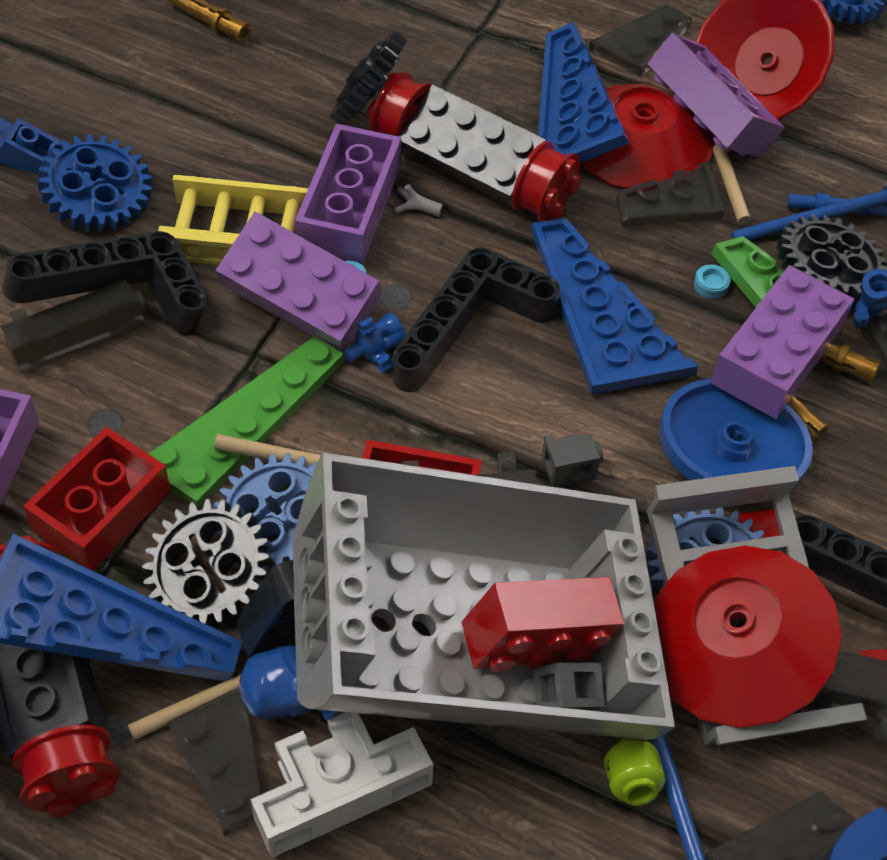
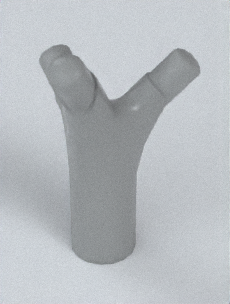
[394,184,443,217]

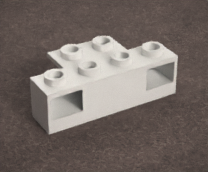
[250,712,433,858]

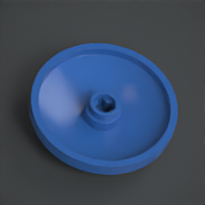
[659,379,813,491]

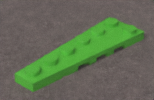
[149,336,344,508]

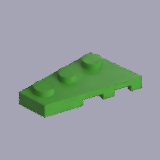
[711,236,783,308]

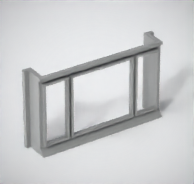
[647,466,867,746]

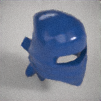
[239,645,337,721]

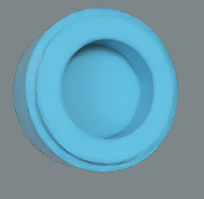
[694,265,731,299]

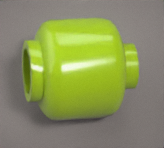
[604,738,665,806]

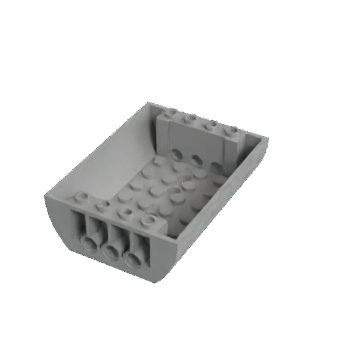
[293,452,675,740]

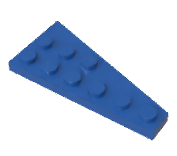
[538,22,630,163]
[531,218,698,395]
[0,533,242,681]

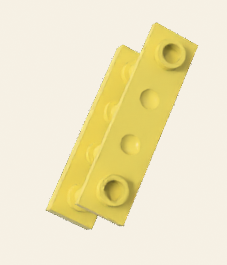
[158,175,308,266]

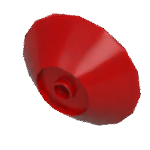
[696,0,834,121]
[580,83,715,192]
[654,545,842,728]

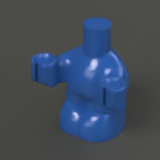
[853,269,887,329]
[343,312,406,373]

